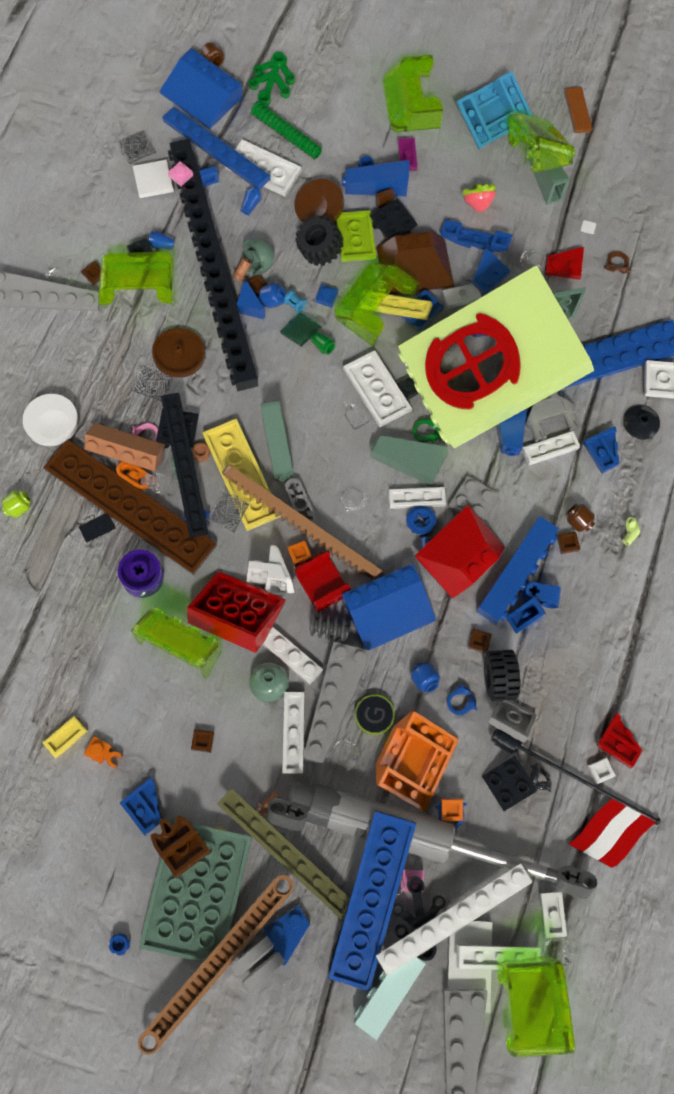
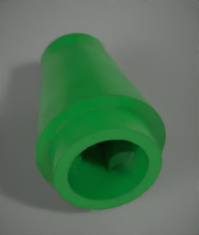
[309,331,336,355]

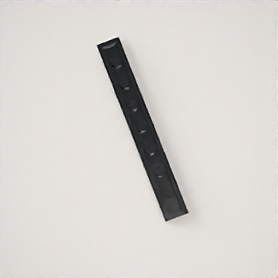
[161,392,209,538]

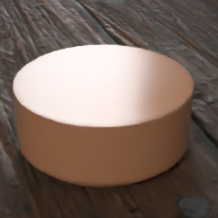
[192,443,210,462]

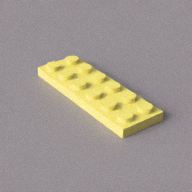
[202,419,281,531]

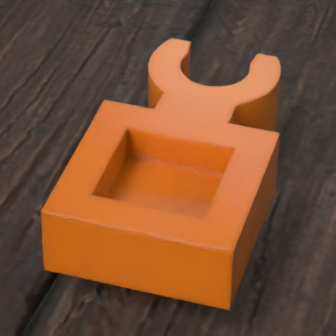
[84,736,123,768]

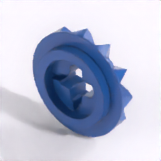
[406,506,437,536]

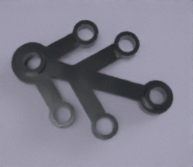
[392,876,446,961]

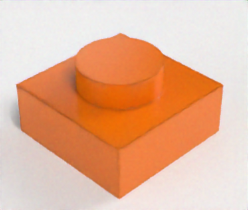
[287,541,312,567]
[441,798,463,821]

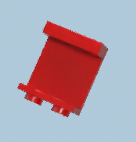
[295,551,352,613]

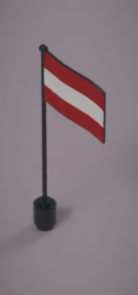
[491,728,661,868]

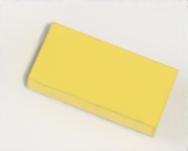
[42,716,88,759]

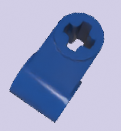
[522,582,561,608]

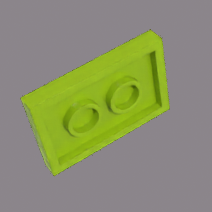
[336,210,376,262]

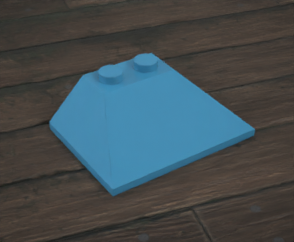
[456,71,534,149]

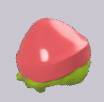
[462,184,496,212]

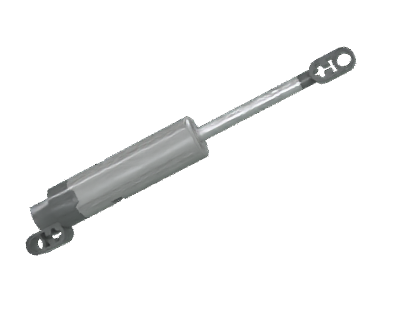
[267,782,598,899]

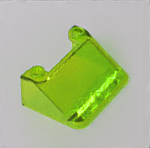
[99,252,175,308]

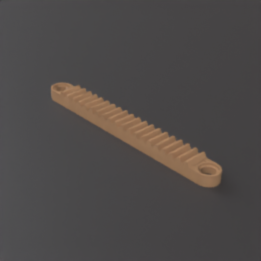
[221,465,384,580]
[138,875,294,1055]

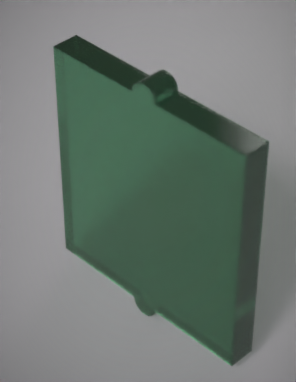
[280,312,322,347]

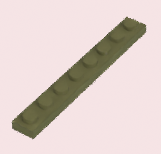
[217,788,350,920]

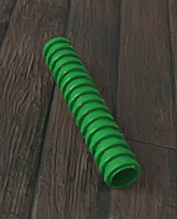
[251,101,322,160]

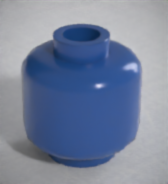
[259,283,286,309]
[411,663,440,693]

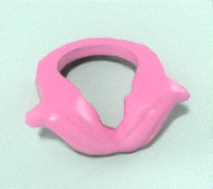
[132,423,158,442]

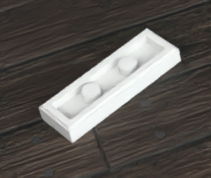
[522,431,581,466]
[388,487,446,509]

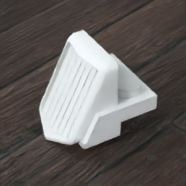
[246,545,295,595]

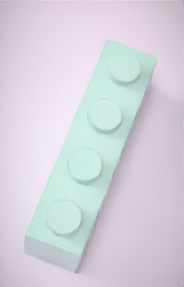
[354,957,425,1040]

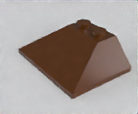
[376,232,454,295]

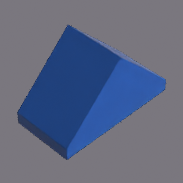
[237,281,265,319]
[506,597,546,634]

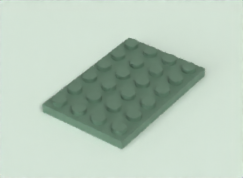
[139,819,252,963]

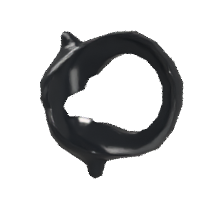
[530,763,552,792]

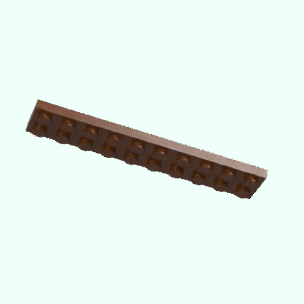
[43,439,217,576]

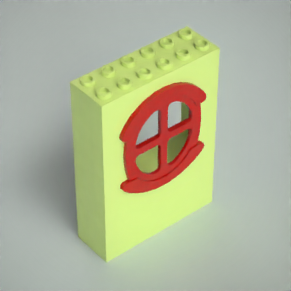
[398,265,594,448]

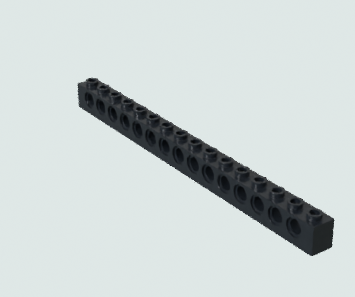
[168,139,258,392]

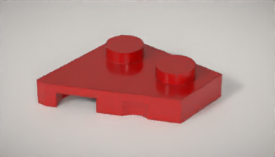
[545,247,584,280]
[596,713,643,769]

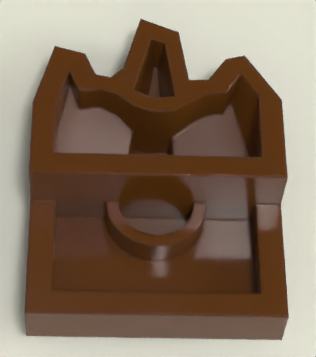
[150,815,211,878]

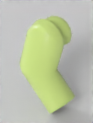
[622,517,640,546]

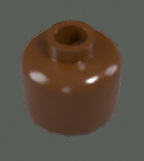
[200,42,225,67]
[566,504,595,532]

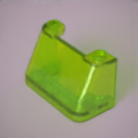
[509,112,575,173]
[497,956,575,1057]

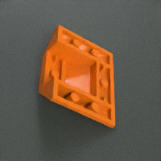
[375,711,459,813]

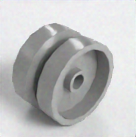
[230,936,286,993]

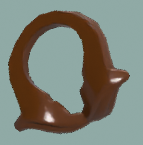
[604,252,631,274]

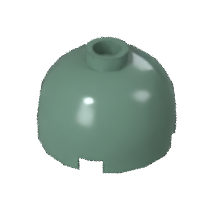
[241,238,274,276]
[250,662,289,703]

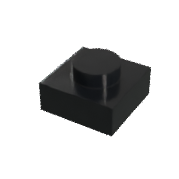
[397,377,419,400]

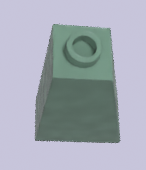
[526,140,569,205]
[261,401,293,481]
[370,435,449,486]

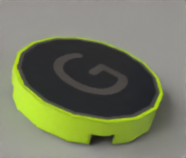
[355,695,395,735]

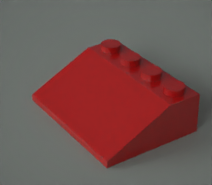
[187,571,286,653]

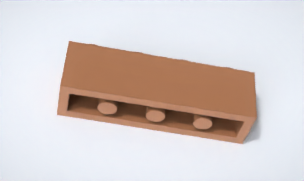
[84,423,165,471]

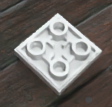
[133,160,174,198]

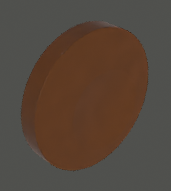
[294,179,344,224]
[152,328,205,378]

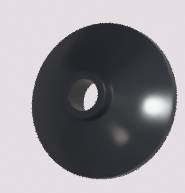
[623,405,660,440]

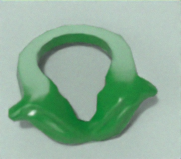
[413,419,439,444]

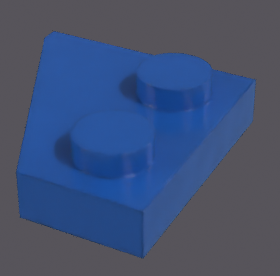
[472,248,511,295]
[583,426,620,474]
[120,777,161,836]
[263,906,310,966]

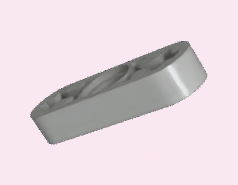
[285,478,316,524]

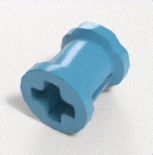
[284,290,307,313]

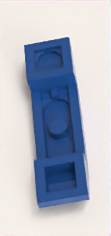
[440,219,513,252]

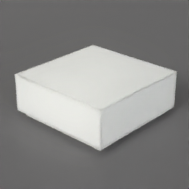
[587,757,616,785]

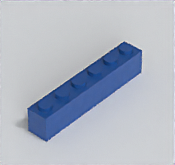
[477,516,559,625]

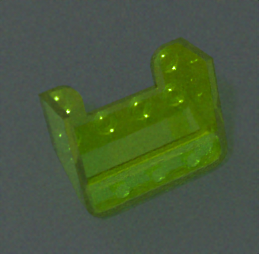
[382,55,443,132]
[334,263,419,347]
[130,607,222,679]

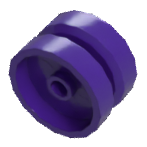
[117,549,164,598]

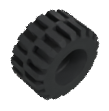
[295,215,344,266]
[484,649,521,701]

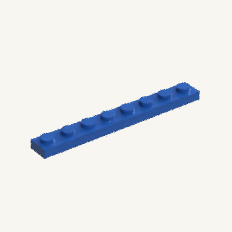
[162,107,271,190]

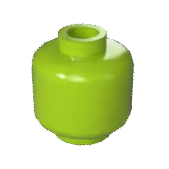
[2,490,31,518]

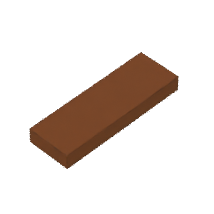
[564,87,592,133]

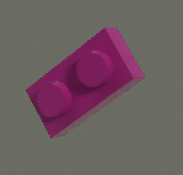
[397,138,418,171]

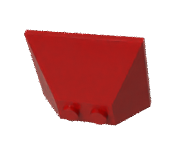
[414,505,505,599]

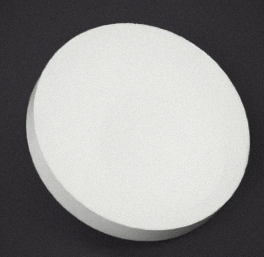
[23,394,79,446]

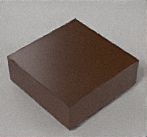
[376,188,395,209]
[81,261,107,286]
[247,275,268,298]
[557,532,580,554]
[468,629,492,653]
[191,729,215,753]

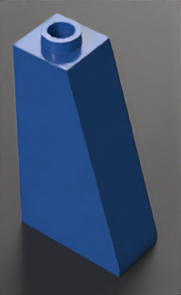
[342,160,409,196]
[496,408,527,456]

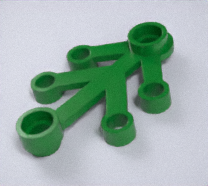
[248,52,295,107]

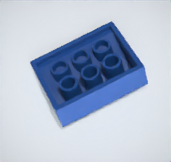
[160,48,243,130]
[342,564,436,650]

